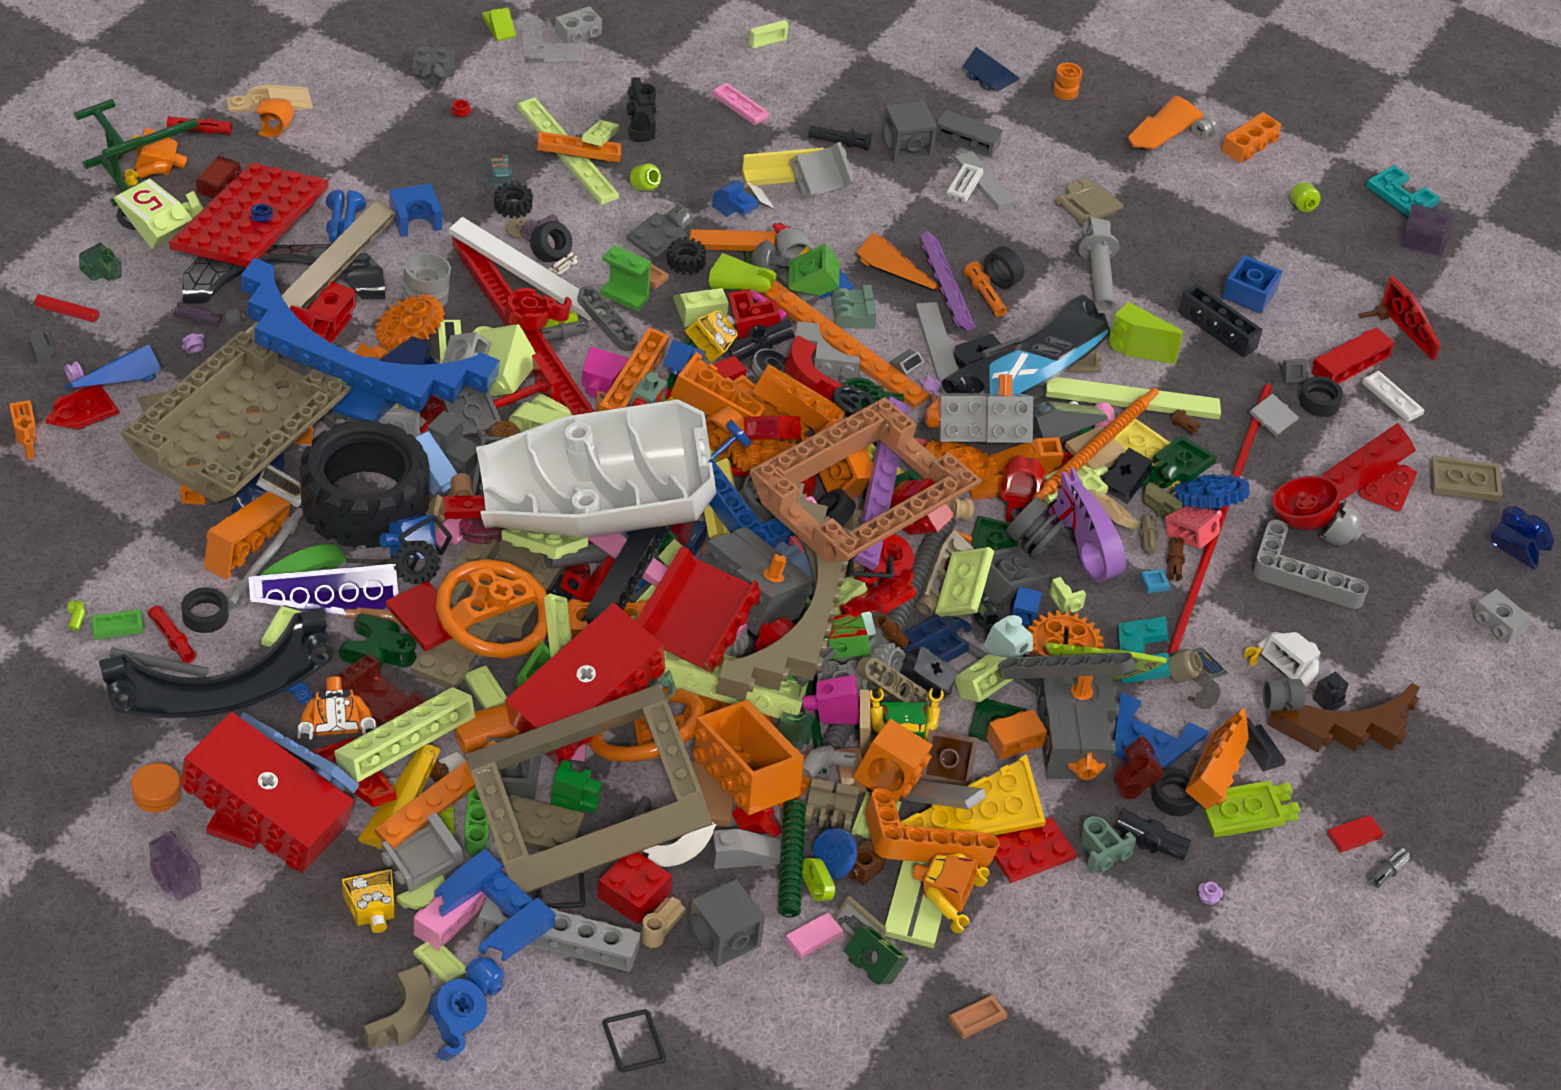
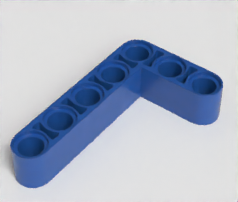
[707,459,796,548]

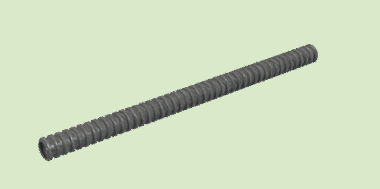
[822,516,956,749]

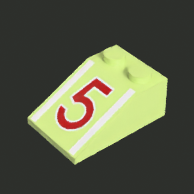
[114,178,192,249]

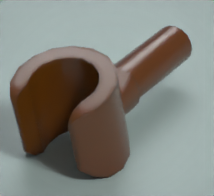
[1358,304,1390,320]

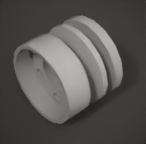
[402,253,451,307]

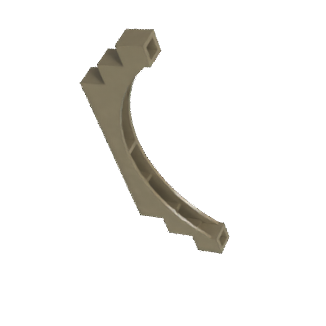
[716,483,851,701]

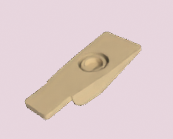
[226,85,313,112]

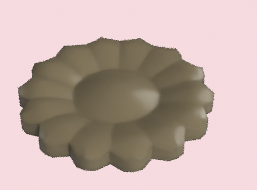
[505,218,535,239]

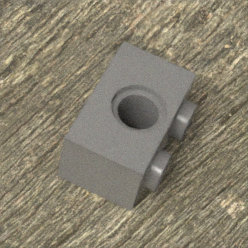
[1473,589,1532,644]

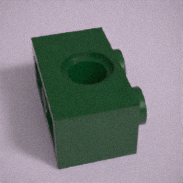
[843,926,909,985]

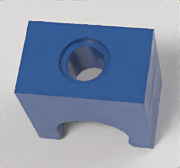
[389,183,442,237]

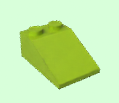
[1108,301,1184,364]

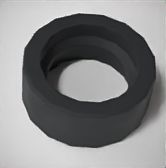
[983,246,1025,289]
[1299,376,1343,417]
[817,489,856,527]
[181,587,229,633]
[1152,769,1198,817]

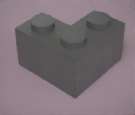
[427,411,480,474]

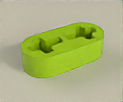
[802,858,835,902]

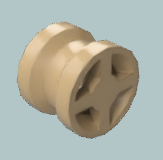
[948,498,974,521]

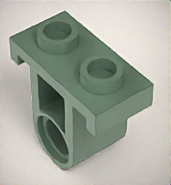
[1080,816,1136,874]

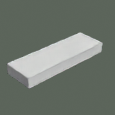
[1362,371,1424,422]

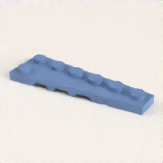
[240,712,360,793]

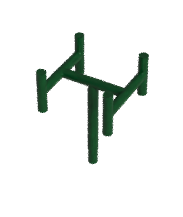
[74,99,198,207]

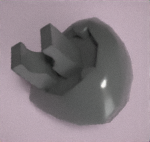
[750,240,790,272]

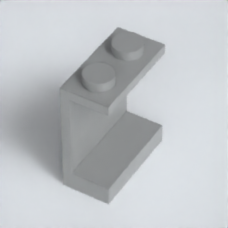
[789,142,855,199]

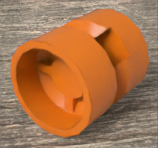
[1053,63,1082,100]

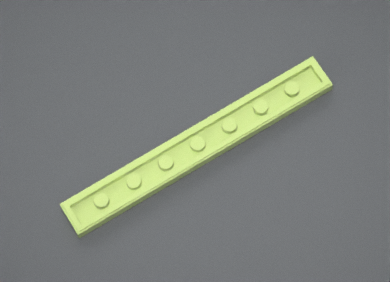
[517,98,619,205]
[1045,377,1221,419]

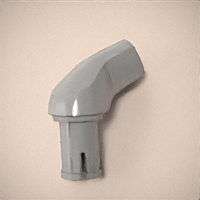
[802,745,857,779]

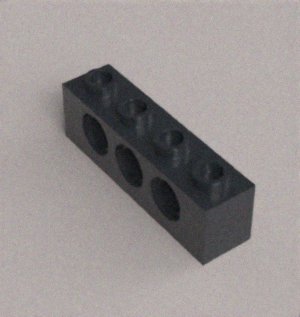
[1178,284,1263,357]

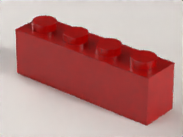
[1311,327,1395,384]
[1322,423,1416,501]

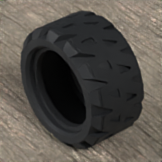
[299,420,429,548]

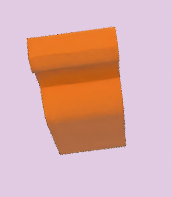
[9,400,37,460]

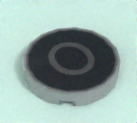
[752,349,786,378]

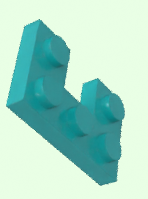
[1366,165,1440,219]
[1119,616,1171,683]

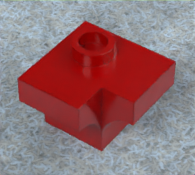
[732,807,782,838]

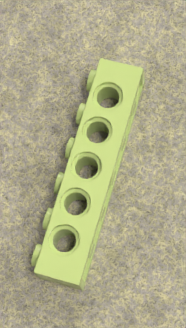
[334,687,475,782]

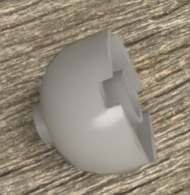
[1319,500,1363,546]

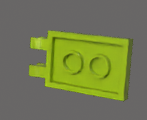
[1201,780,1301,837]

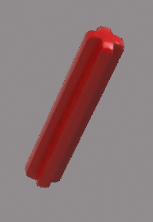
[34,294,99,323]

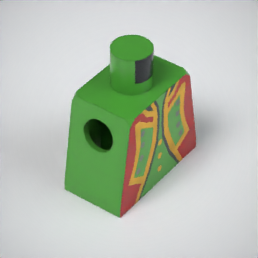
[823,610,871,659]

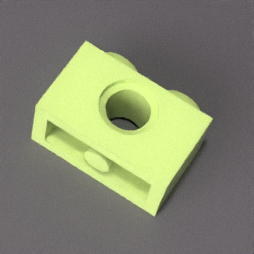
[955,654,1013,702]

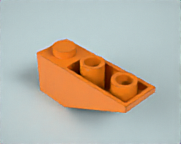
[989,437,1063,475]

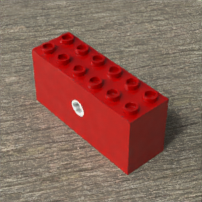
[505,602,666,766]
[180,711,354,873]

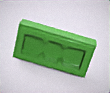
[91,609,144,640]

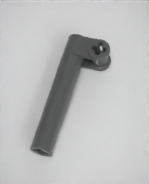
[544,537,665,569]

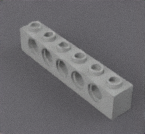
[478,897,641,972]

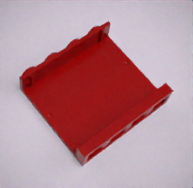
[636,546,761,673]

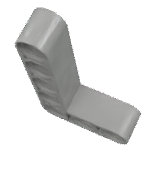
[1253,520,1368,609]

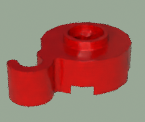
[505,288,572,330]
[854,534,914,591]

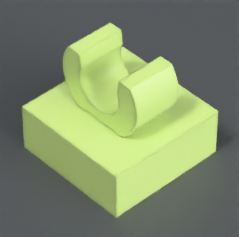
[182,191,204,218]

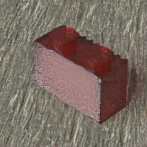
[196,155,242,199]

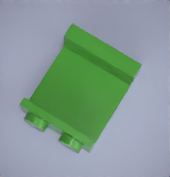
[600,245,651,312]

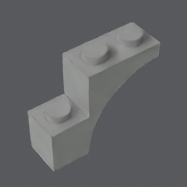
[795,321,860,379]

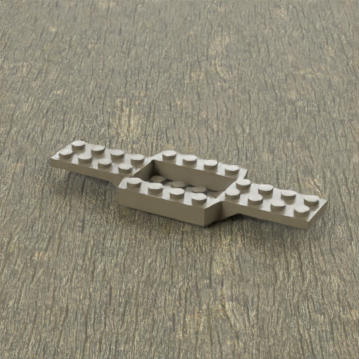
[411,528,564,689]

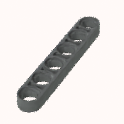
[998,652,1135,679]

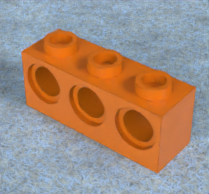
[1221,112,1282,163]

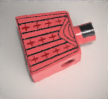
[1165,505,1222,549]

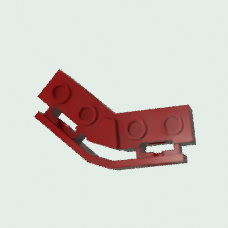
[290,281,356,343]

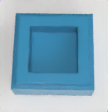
[1140,569,1170,594]

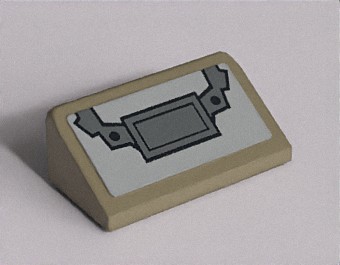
[834,896,886,939]

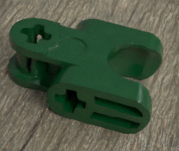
[338,613,416,670]

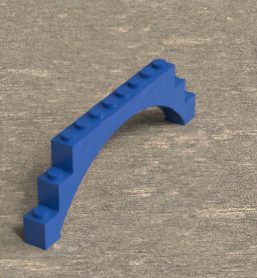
[241,258,500,413]

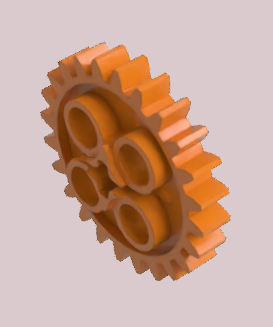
[374,293,445,352]
[732,439,796,472]
[925,440,997,482]
[1028,610,1104,656]

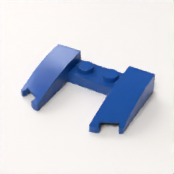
[434,849,556,961]

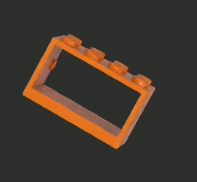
[693,699,804,815]

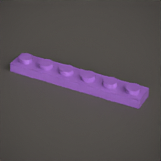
[920,231,975,331]

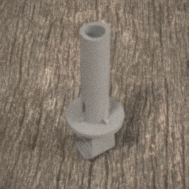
[1079,216,1119,310]

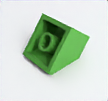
[788,243,839,296]

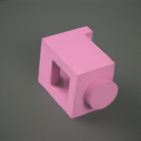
[435,519,474,547]

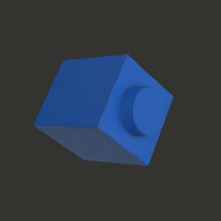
[1012,587,1042,626]

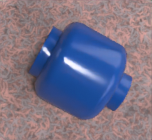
[465,956,505,997]

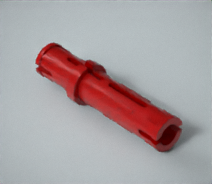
[167,116,232,135]
[148,605,197,663]

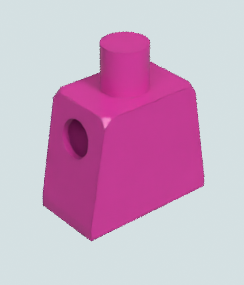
[582,346,629,397]
[803,675,860,725]

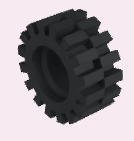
[494,182,533,219]
[667,237,706,275]
[393,540,441,584]

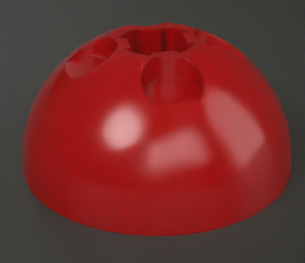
[1272,476,1341,531]

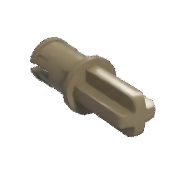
[1140,514,1159,554]

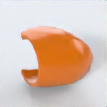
[257,98,294,137]

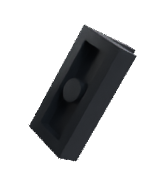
[1246,717,1286,772]

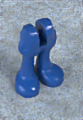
[326,189,366,243]

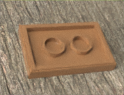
[690,760,734,827]

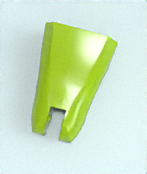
[709,253,777,293]

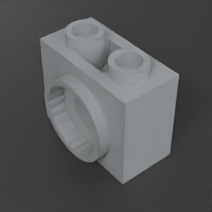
[442,332,491,363]

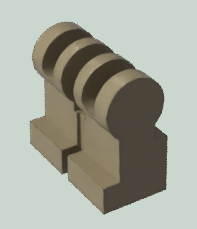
[804,778,860,833]

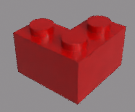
[728,289,781,340]

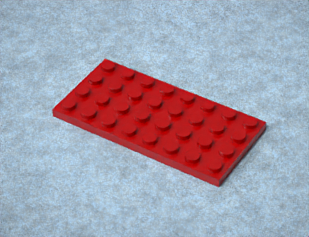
[169,163,329,267]

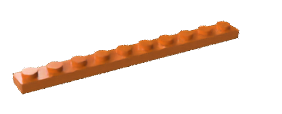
[759,280,930,409]

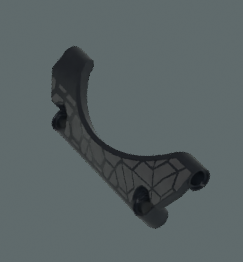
[182,244,385,303]

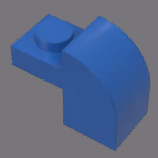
[712,180,759,217]

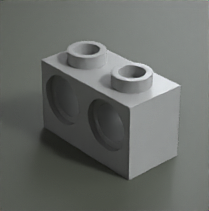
[555,6,602,46]

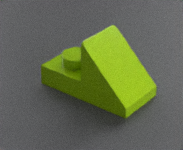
[482,8,516,41]

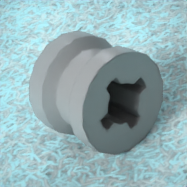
[1191,115,1217,140]

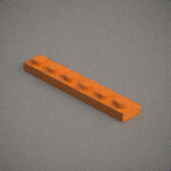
[375,740,499,850]

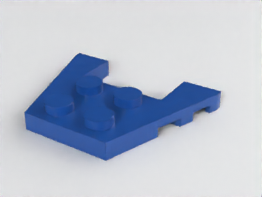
[1114,692,1208,775]

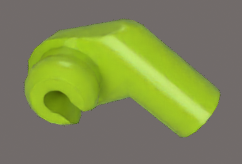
[67,600,85,631]

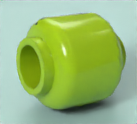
[630,163,661,192]
[1290,182,1321,212]

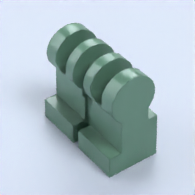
[831,285,876,329]

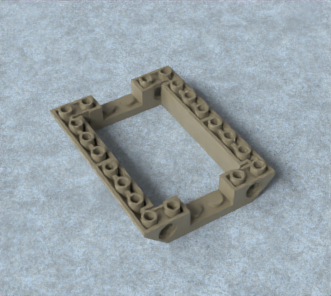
[465,684,713,893]

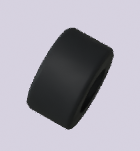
[530,221,573,262]

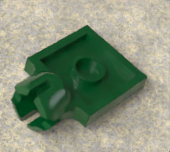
[1149,436,1217,488]

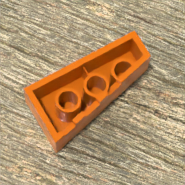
[204,491,291,580]

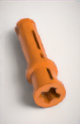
[964,261,1007,317]

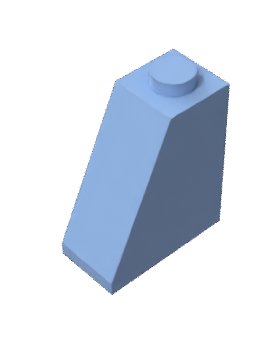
[416,431,457,496]

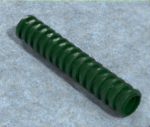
[778,799,806,918]

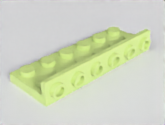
[654,650,809,723]

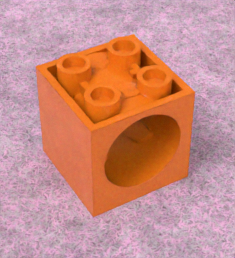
[853,719,933,804]

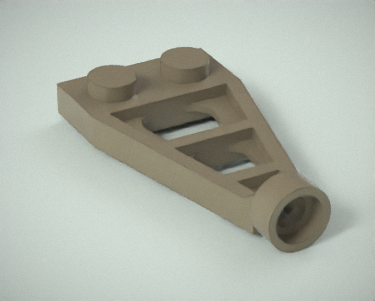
[916,530,974,616]

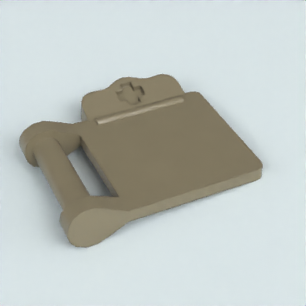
[1055,178,1124,227]

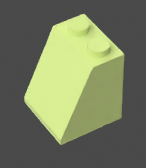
[482,324,536,396]

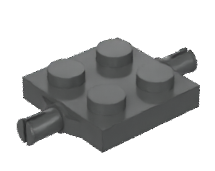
[442,385,502,442]

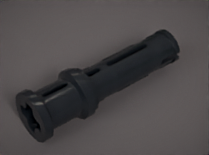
[808,125,872,151]

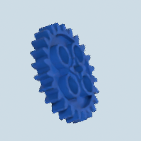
[1175,474,1250,509]

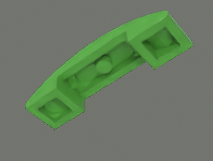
[260,544,348,575]

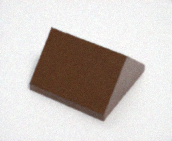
[920,729,979,786]

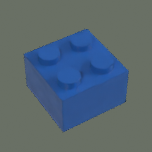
[1223,255,1283,314]

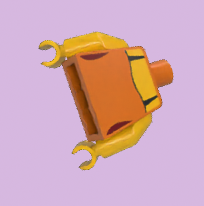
[913,853,989,933]

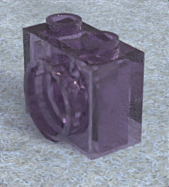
[149,831,202,902]

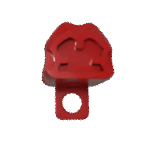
[1000,455,1046,522]
[561,557,614,602]

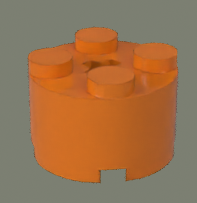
[705,406,744,460]

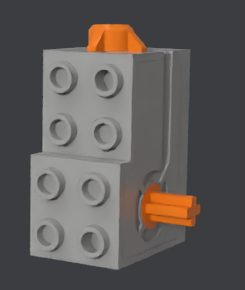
[925,374,1033,443]

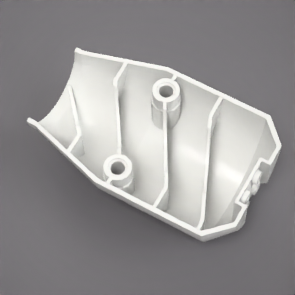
[476,399,716,538]

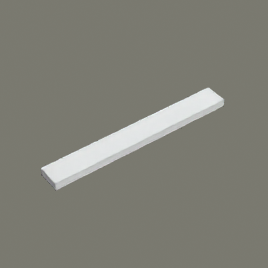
[449,217,602,321]

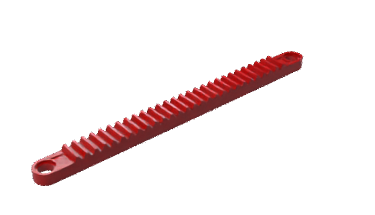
[452,236,595,415]

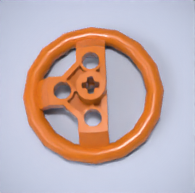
[436,559,548,659]
[588,687,706,762]

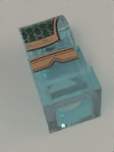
[490,154,512,189]

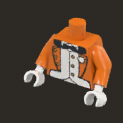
[297,677,377,739]

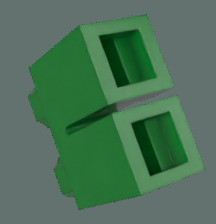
[551,760,602,814]

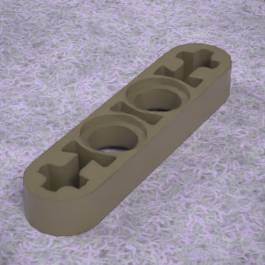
[857,657,931,706]

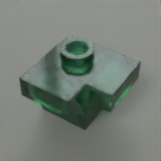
[79,242,122,281]
[776,707,816,750]

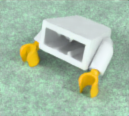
[1244,632,1320,688]

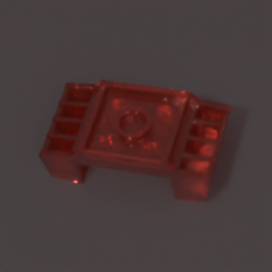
[335,653,426,730]

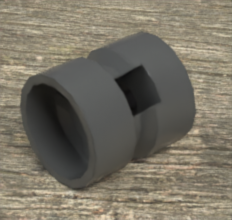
[1262,679,1305,711]

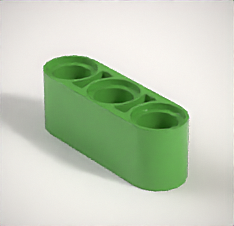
[464,788,490,857]

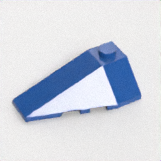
[64,345,161,390]

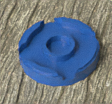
[812,828,857,880]

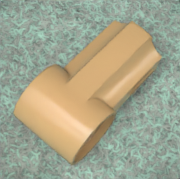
[641,897,685,948]

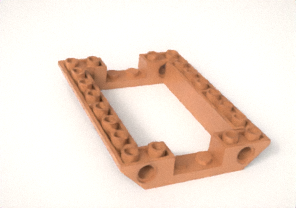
[750,397,982,562]

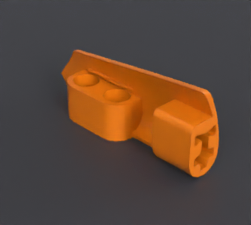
[1128,96,1204,150]
[454,704,521,756]

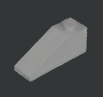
[711,829,782,869]

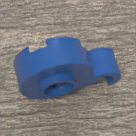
[429,979,487,1061]

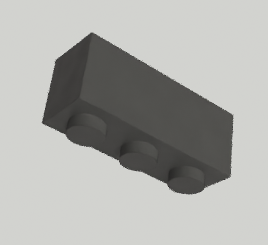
[936,110,1003,158]

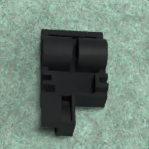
[627,77,657,142]

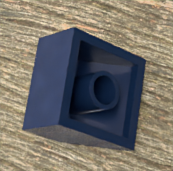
[962,47,1020,92]

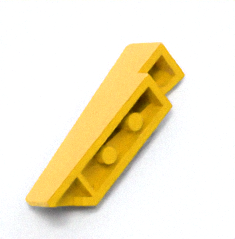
[358,744,441,849]

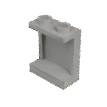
[381,812,465,893]

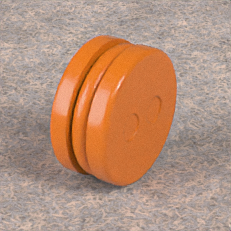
[131,763,181,812]

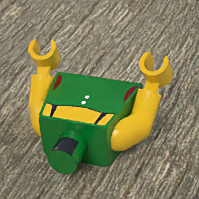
[869,688,944,740]

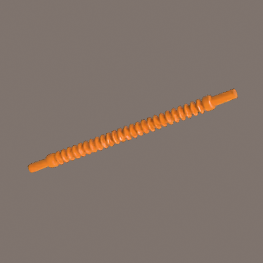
[1032,388,1159,501]

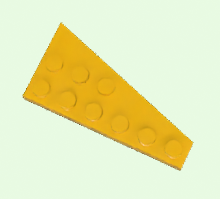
[901,754,1046,835]

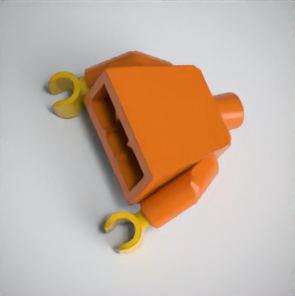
[124,127,187,186]

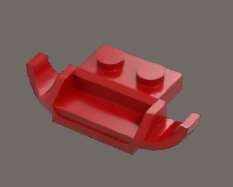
[840,568,916,614]

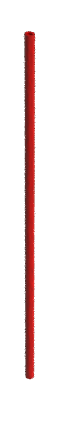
[1167,384,1272,655]

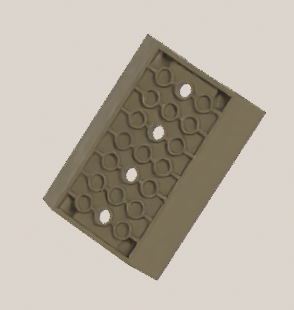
[121,331,351,502]

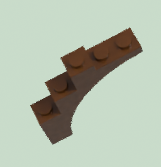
[1267,683,1420,753]

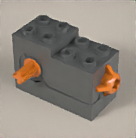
[701,526,814,636]
[1036,675,1119,780]

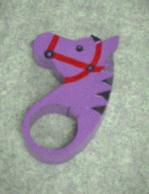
[1049,468,1126,583]

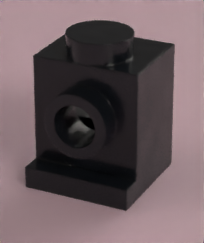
[1312,671,1349,711]

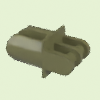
[1142,483,1183,519]

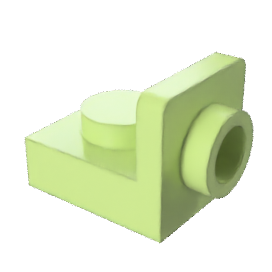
[1049,577,1086,614]

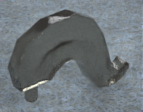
[1188,672,1221,709]

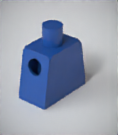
[379,514,436,560]

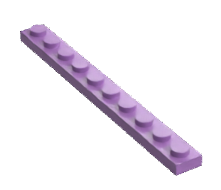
[854,396,910,571]

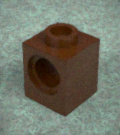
[847,840,886,886]

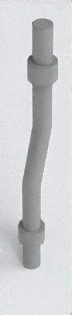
[227,508,304,607]

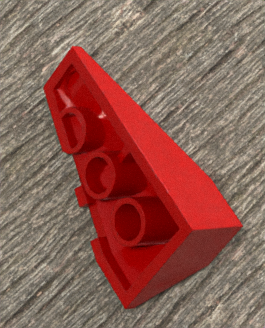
[1381,276,1440,361]

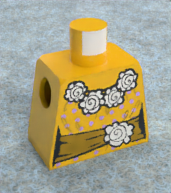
[685,310,738,363]
[342,869,394,933]

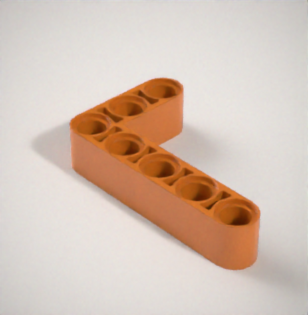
[865,788,999,867]

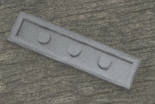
[954,151,1017,211]
[906,781,986,809]

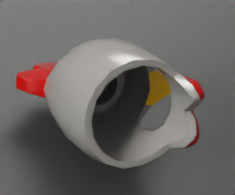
[772,222,813,260]

